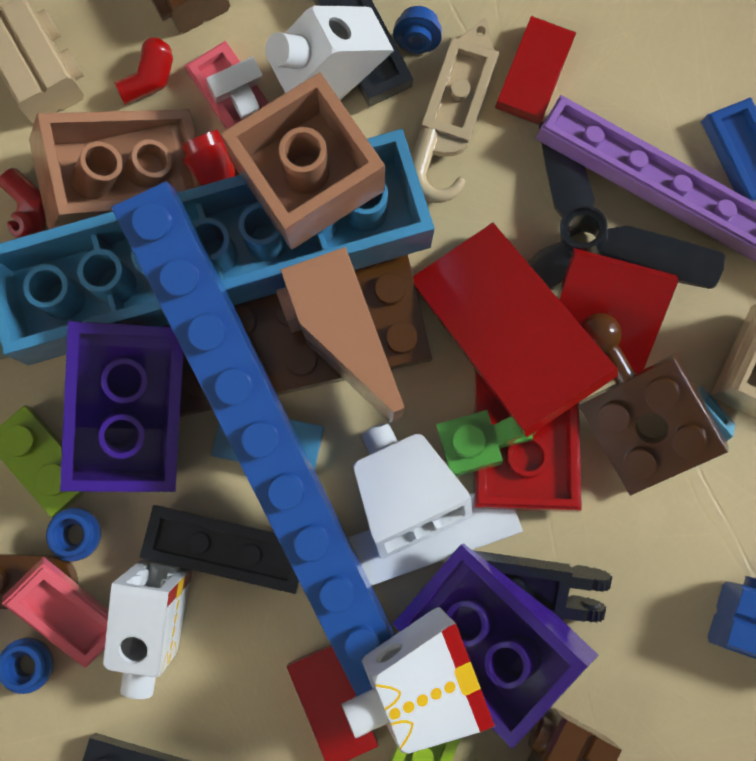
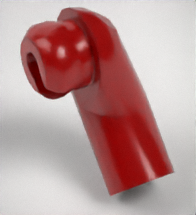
[114,37,173,105]
[0,168,46,238]

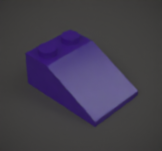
[60,321,183,492]
[393,544,599,749]

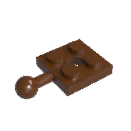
[578,313,729,496]

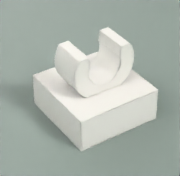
[206,56,263,120]

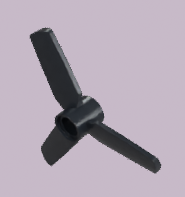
[528,121,725,290]

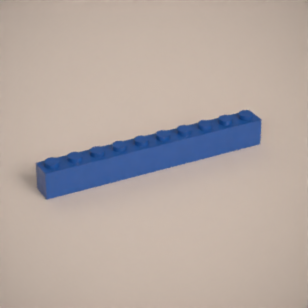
[111,181,396,696]

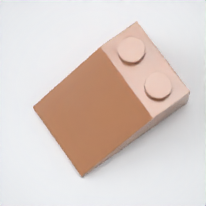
[29,109,201,230]
[276,247,405,424]

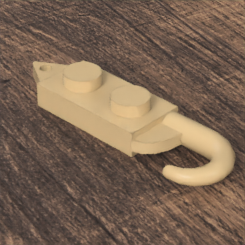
[411,18,499,203]

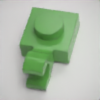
[436,410,535,477]

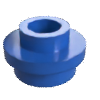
[393,6,442,54]
[46,508,101,561]
[0,637,54,694]

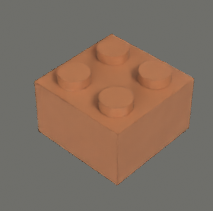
[220,72,385,250]

